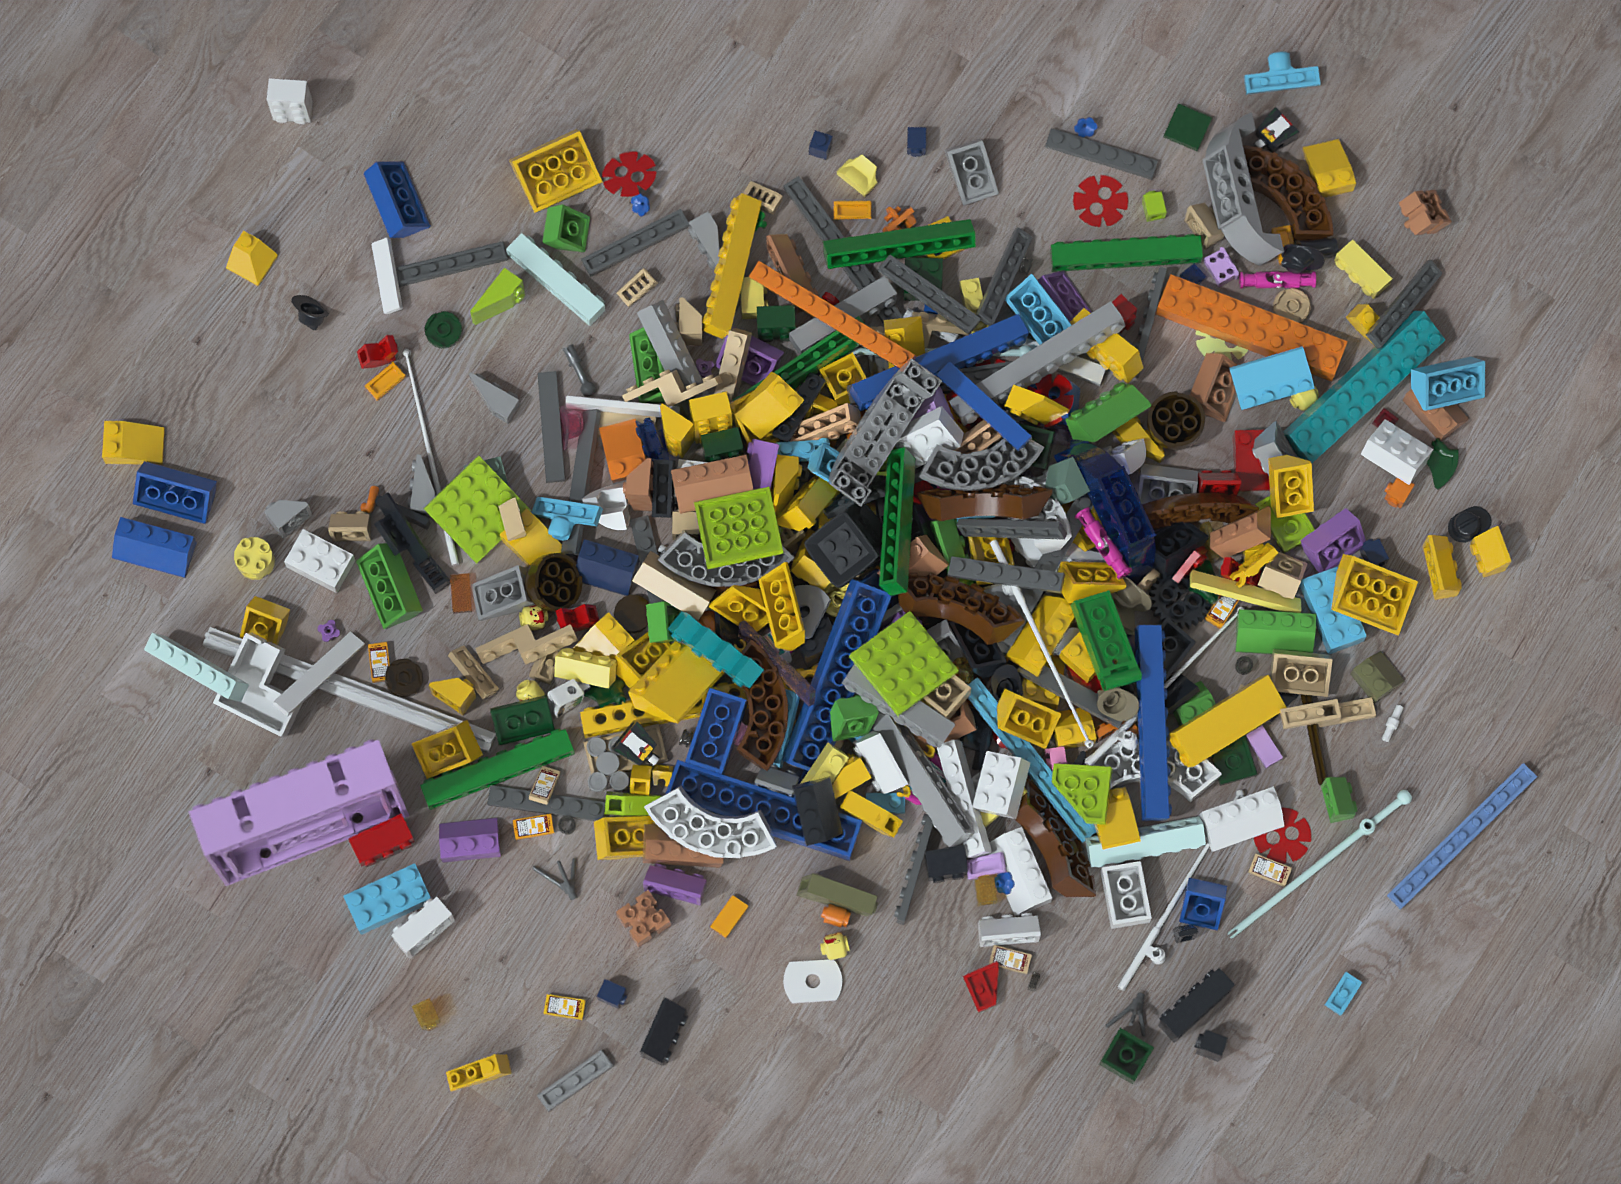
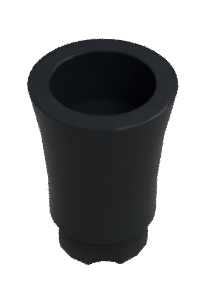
[1296,237,1339,259]

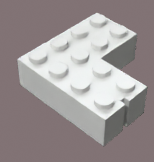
[213,633,302,737]

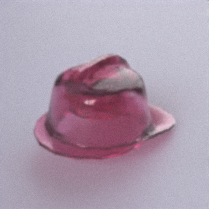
[560,405,584,451]

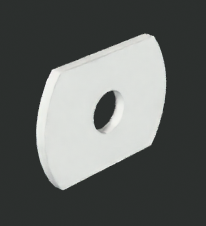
[783,960,842,1003]

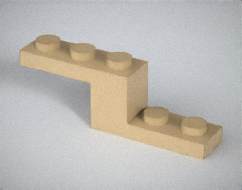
[871,312,968,348]
[622,369,723,407]
[475,624,578,665]
[1280,697,1376,729]

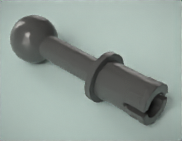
[562,344,596,397]

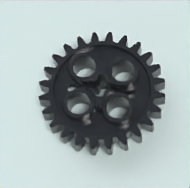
[1149,571,1211,630]

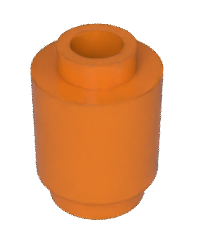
[821,904,851,928]

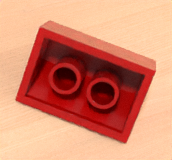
[348,813,415,867]

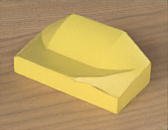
[837,155,877,197]

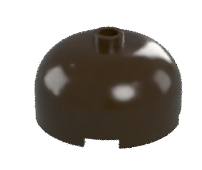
[1147,391,1205,450]
[525,553,582,611]

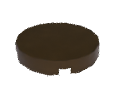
[614,595,649,633]
[384,659,423,697]

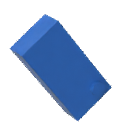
[685,688,748,775]

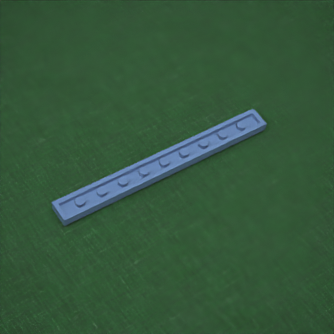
[1387,763,1537,910]

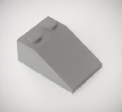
[944,138,999,205]
[471,565,535,621]

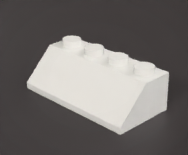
[1198,786,1284,852]
[988,827,1052,917]

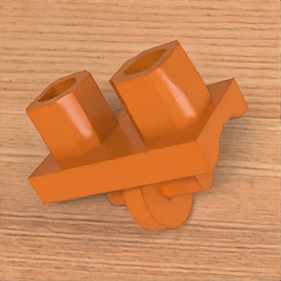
[881,206,917,232]

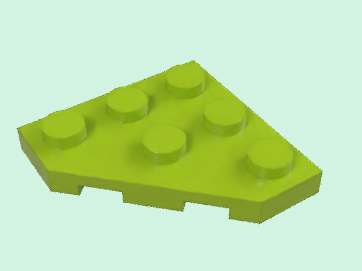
[1052,763,1113,825]

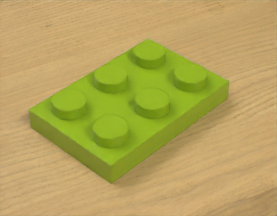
[1255,496,1315,554]

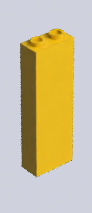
[1169,675,1287,767]

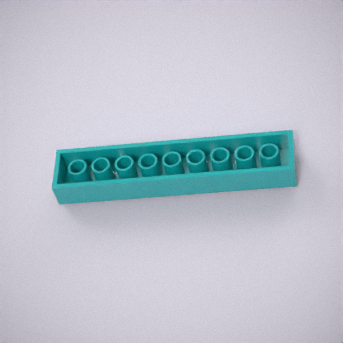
[1283,311,1445,463]

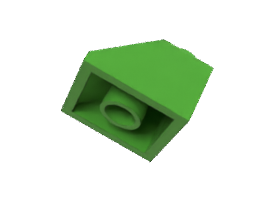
[542,204,590,252]
[646,601,681,643]
[1173,681,1215,726]
[830,695,879,741]
[1321,777,1357,823]

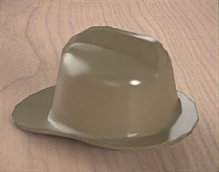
[1111,577,1152,612]
[1097,687,1139,721]

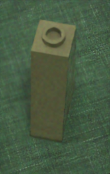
[796,873,878,916]

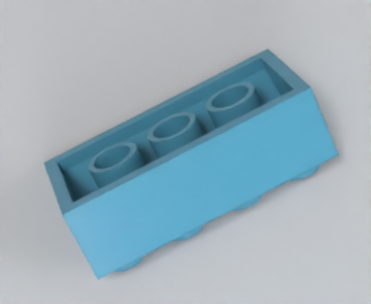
[1005,274,1072,345]
[1229,346,1315,410]
[1411,356,1485,411]

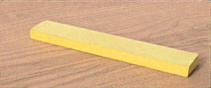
[1190,570,1301,613]

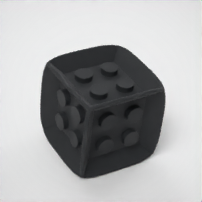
[804,503,883,588]

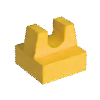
[652,764,674,787]

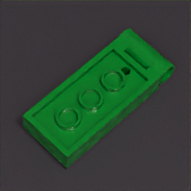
[1070,590,1142,691]

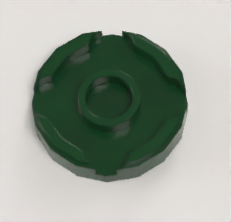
[425,311,462,349]

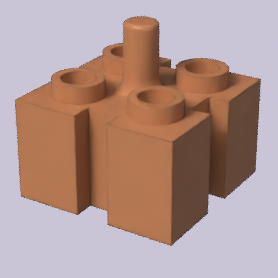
[1399,190,1452,235]
[616,890,671,947]

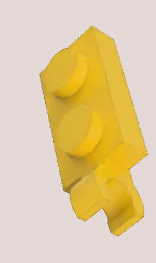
[1230,543,1278,588]

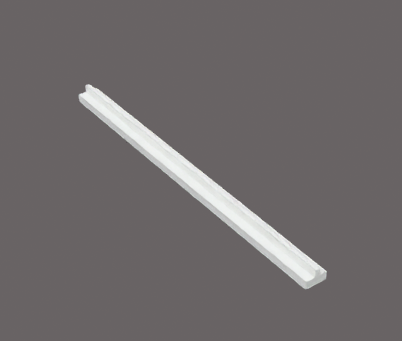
[203,627,496,752]

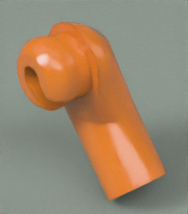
[361,486,379,514]

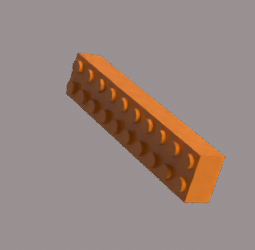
[1155,274,1348,382]

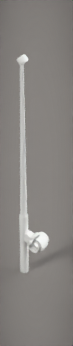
[403,349,459,566]
[990,540,1093,748]
[1085,607,1245,766]
[1117,790,1244,991]

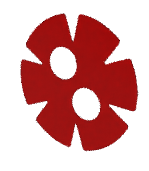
[602,151,657,197]
[1073,175,1128,227]
[1027,374,1074,427]
[1254,807,1311,864]

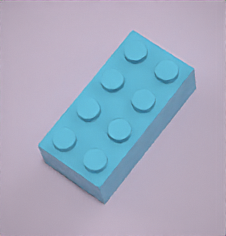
[1299,567,1367,655]
[343,863,431,935]

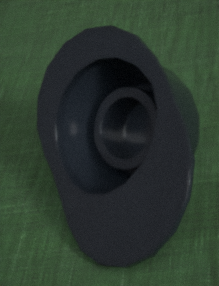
[1281,244,1325,274]
[291,295,329,331]
[1448,506,1491,543]
[991,664,1023,703]

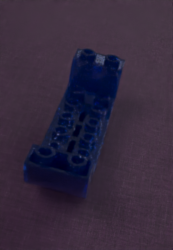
[1054,443,1156,585]

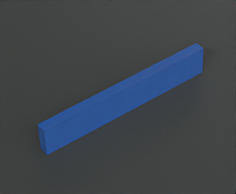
[936,361,1032,452]

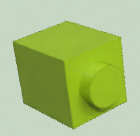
[1142,191,1167,222]

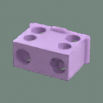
[1204,247,1239,287]

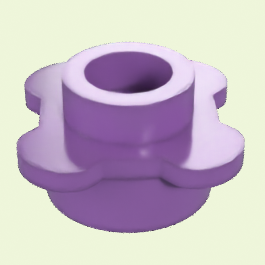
[696,358,714,378]
[317,620,340,642]

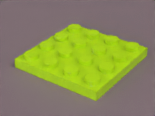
[423,455,531,564]
[694,487,783,569]
[849,611,959,716]

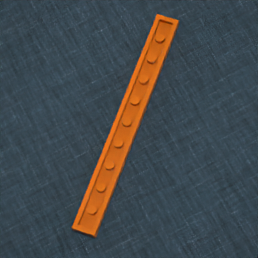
[749,261,916,369]

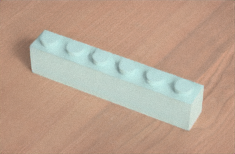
[506,233,605,326]
[144,633,249,702]
[1085,816,1206,867]

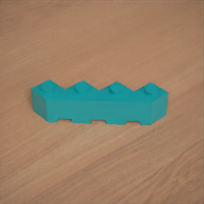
[668,611,764,688]

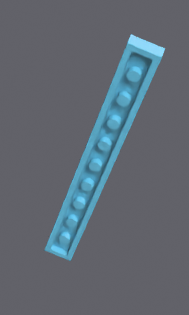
[968,677,1096,843]

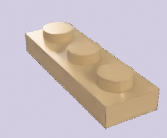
[448,645,499,699]

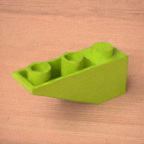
[605,791,663,816]

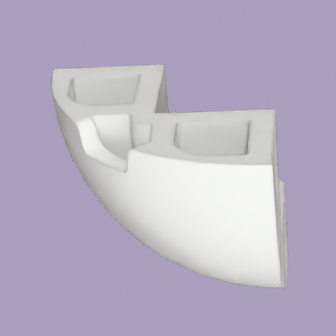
[582,482,631,530]

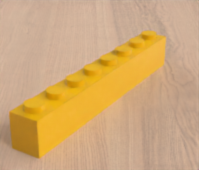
[702,193,762,339]

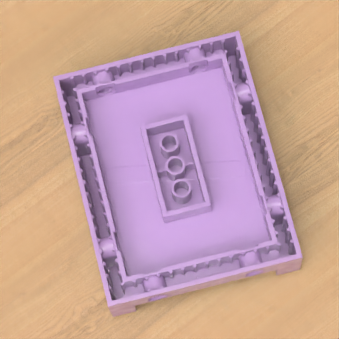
[189,739,409,886]

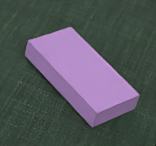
[1246,726,1283,768]
[966,852,1006,880]

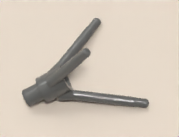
[532,858,577,900]
[1105,992,1146,1037]

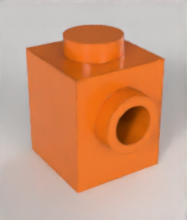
[1384,478,1415,508]

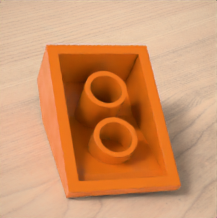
[599,418,646,483]

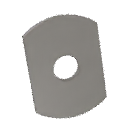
[794,585,831,639]

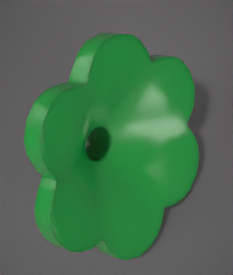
[755,210,767,231]

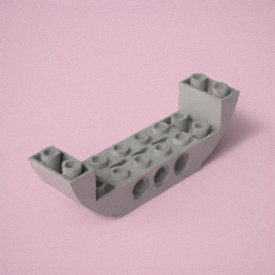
[1203,113,1284,266]
[829,358,942,506]

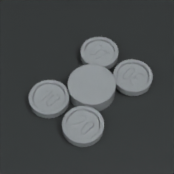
[587,736,629,792]

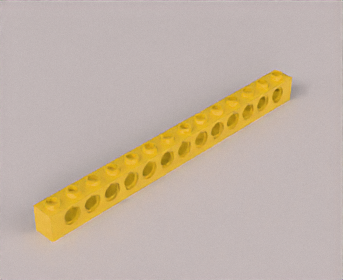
[580,665,818,738]

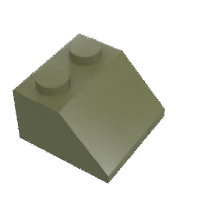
[1351,651,1405,704]

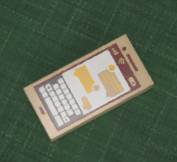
[529,766,560,805]
[1248,854,1292,887]
[989,945,1032,975]

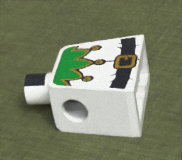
[547,679,591,719]

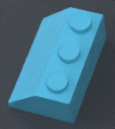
[807,443,840,482]

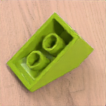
[470,268,525,325]

